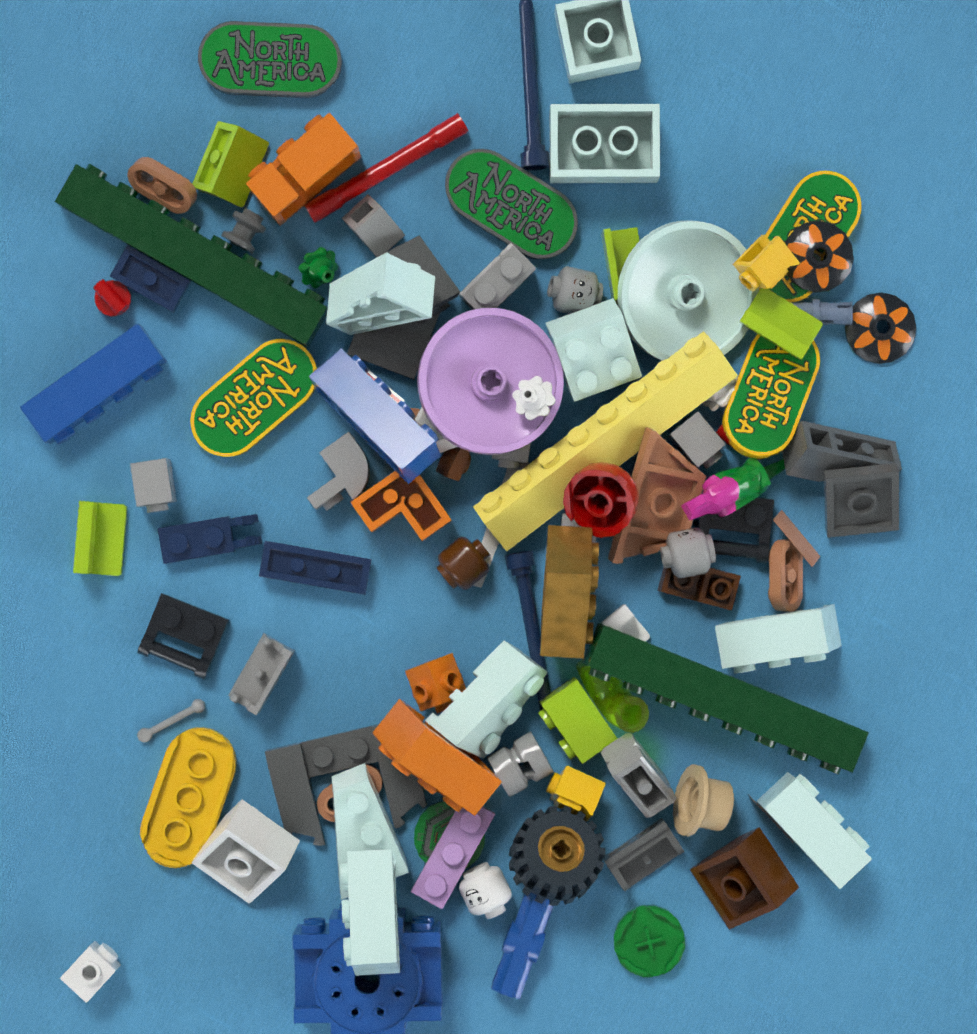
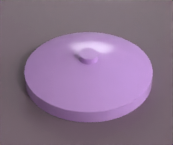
[417,308,564,455]

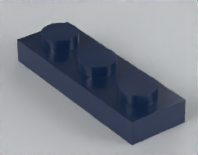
[259,541,372,595]

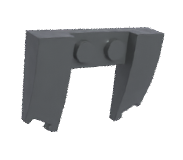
[265,724,427,846]

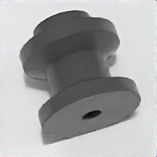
[221,208,266,254]

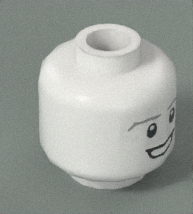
[459,862,512,919]

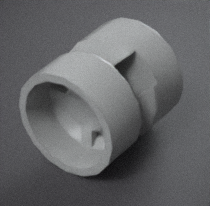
[487,731,554,797]

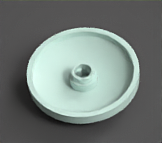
[618,220,759,361]

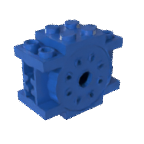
[292,903,443,1034]

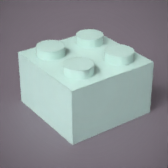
[554,0,641,84]
[545,298,642,402]

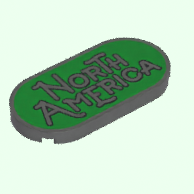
[198,21,342,98]
[445,149,578,259]

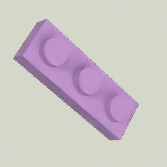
[411,806,495,909]

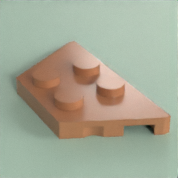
[608,427,706,564]

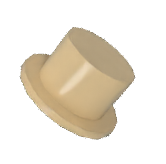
[673,764,734,837]

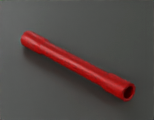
[304,113,469,223]

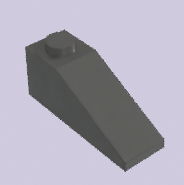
[782,421,902,482]

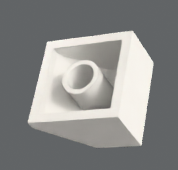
[192,799,300,904]

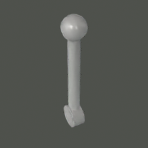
[137,699,205,742]

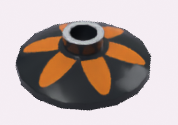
[785,221,854,293]
[844,292,916,364]

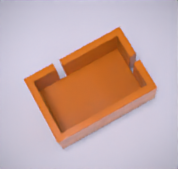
[246,112,362,226]
[372,699,502,816]

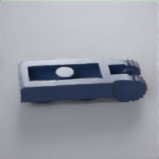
[157,514,262,564]

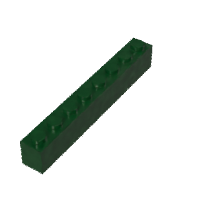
[54,164,328,348]
[582,623,869,775]

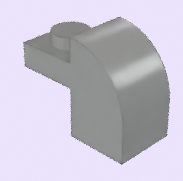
[307,432,370,511]

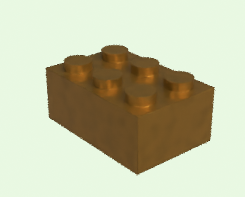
[540,525,599,659]

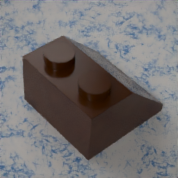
[690,827,799,929]

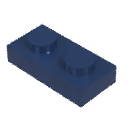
[110,245,191,313]

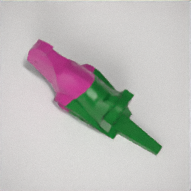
[681,458,785,520]

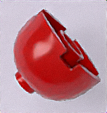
[563,462,639,538]

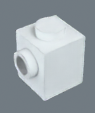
[60,941,121,1003]

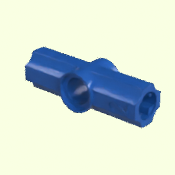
[491,892,554,999]

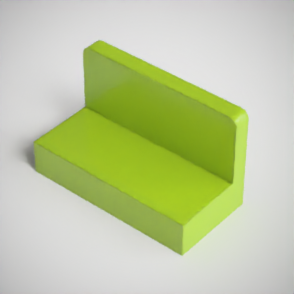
[192,121,269,207]
[601,227,639,304]
[739,288,823,360]
[73,501,127,576]

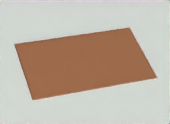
[773,510,821,567]

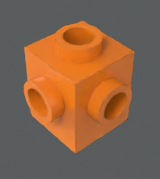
[405,653,466,713]

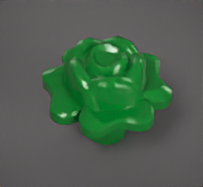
[298,247,339,289]

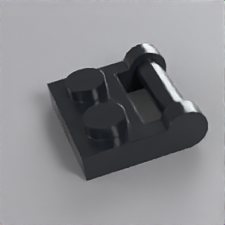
[698,491,774,564]
[137,593,229,680]

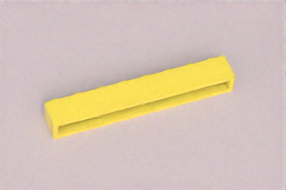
[473,331,738,551]

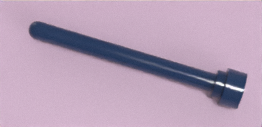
[519,0,550,170]
[504,550,551,711]

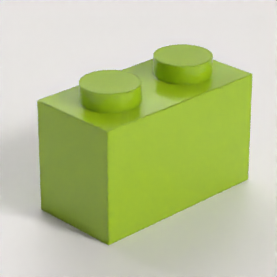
[538,677,618,764]

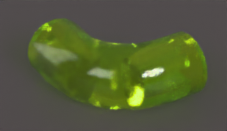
[575,659,649,733]

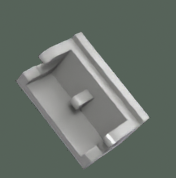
[228,633,295,715]

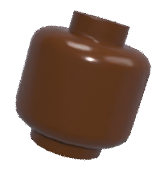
[436,537,490,590]

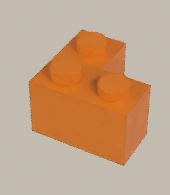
[350,471,452,541]

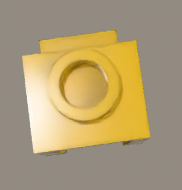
[733,235,800,292]
[546,765,606,822]

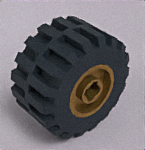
[509,806,606,906]

